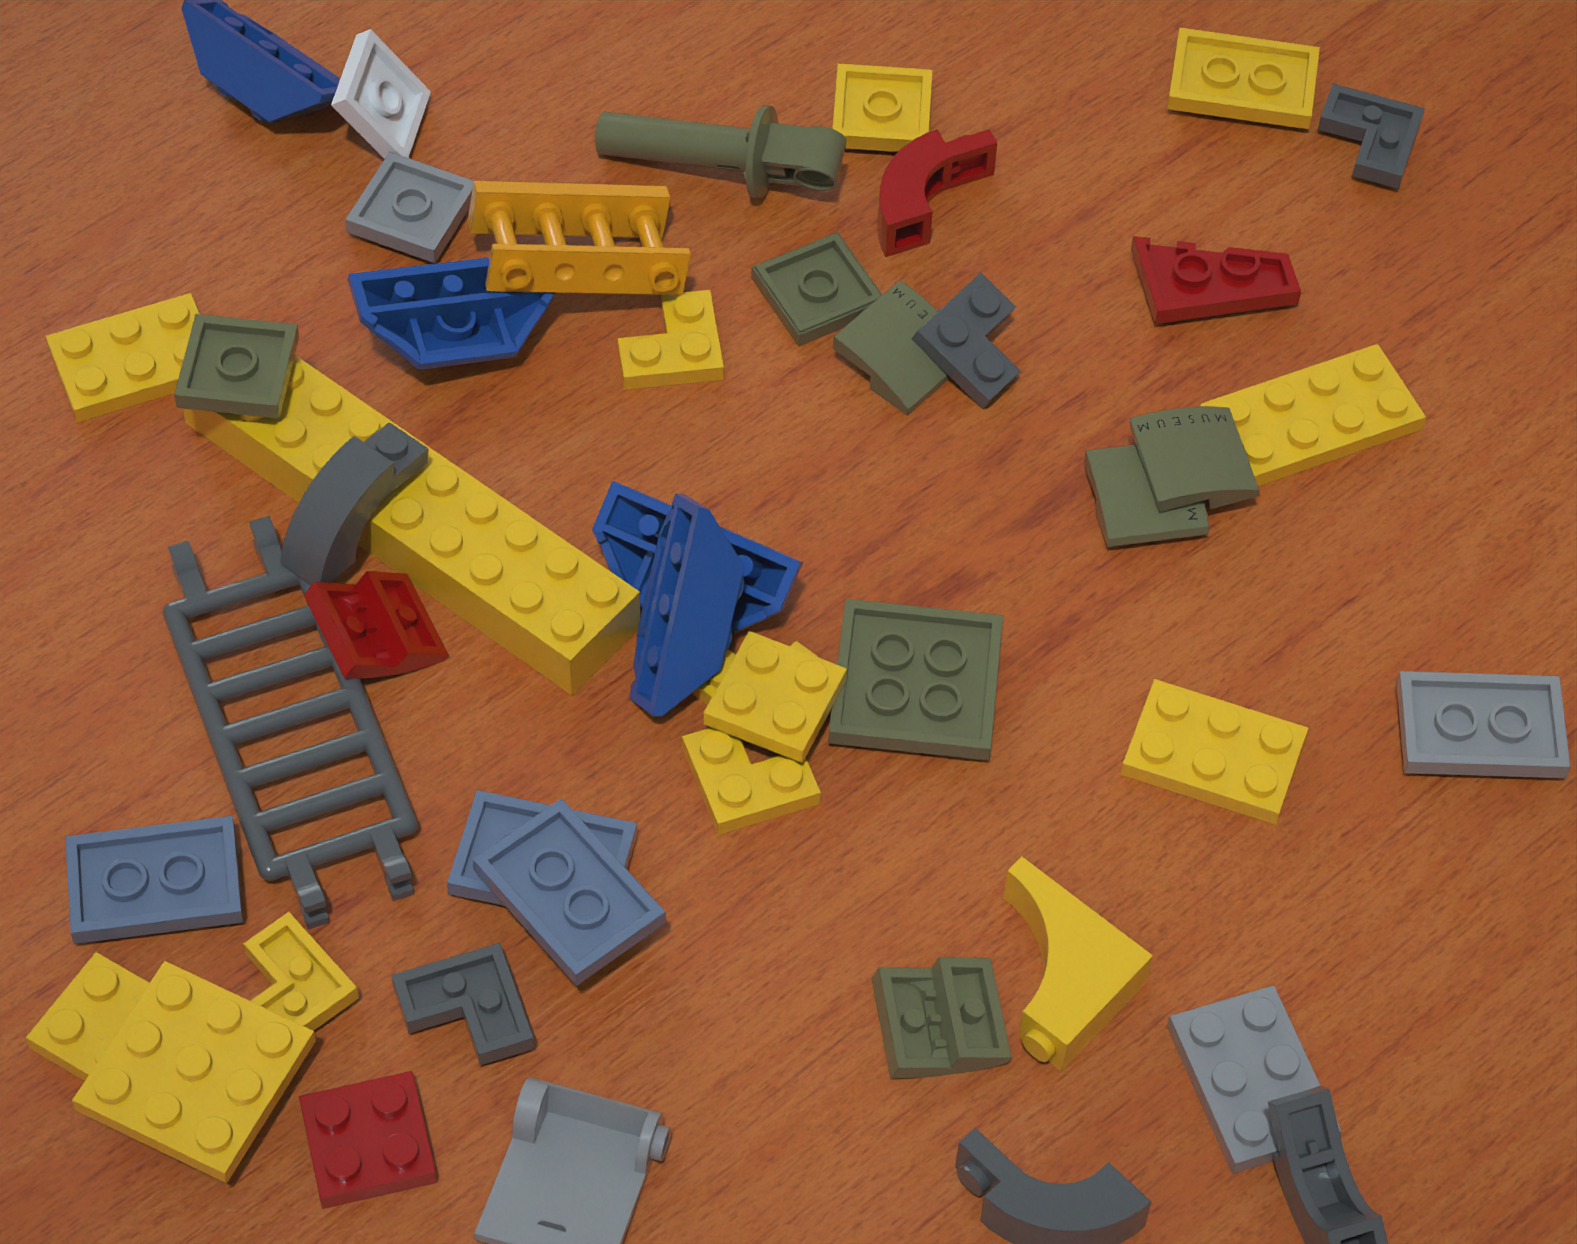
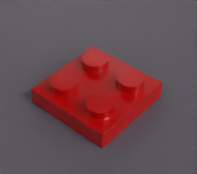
[299,1071,437,1209]

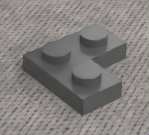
[1318,84,1425,189]
[912,272,1021,409]
[391,943,535,1065]

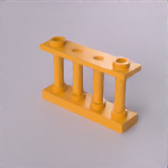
[467,181,691,295]

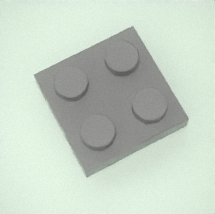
[345,152,474,263]

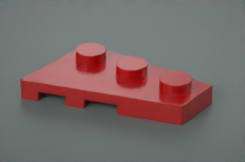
[1131,236,1301,324]

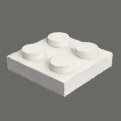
[331,29,431,159]

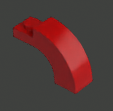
[877,129,997,257]

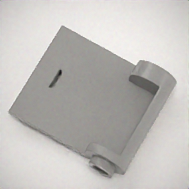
[474,1077,671,1244]

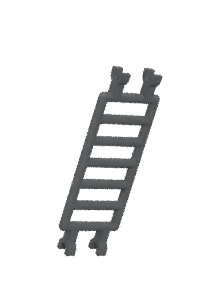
[163,516,418,930]

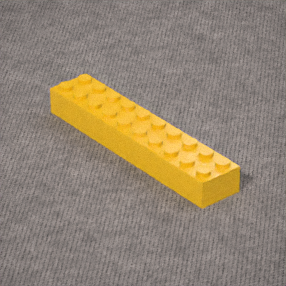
[183,355,641,696]

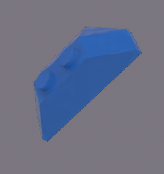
[181,0,341,123]
[347,257,555,370]
[592,481,803,635]
[630,494,744,716]

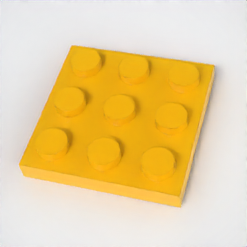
[72,961,316,1184]

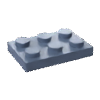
[447,790,637,906]
[472,798,666,986]
[65,816,243,944]

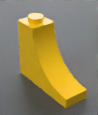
[1003,856,1153,1072]

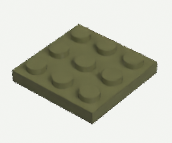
[828,599,1003,760]

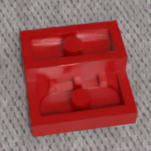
[303,571,449,678]

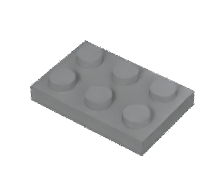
[1396,671,1570,778]
[1167,985,1342,1174]

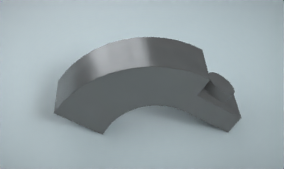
[281,422,429,585]
[1268,1086,1388,1244]
[955,1128,1151,1244]

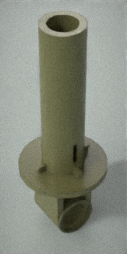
[595,105,847,198]

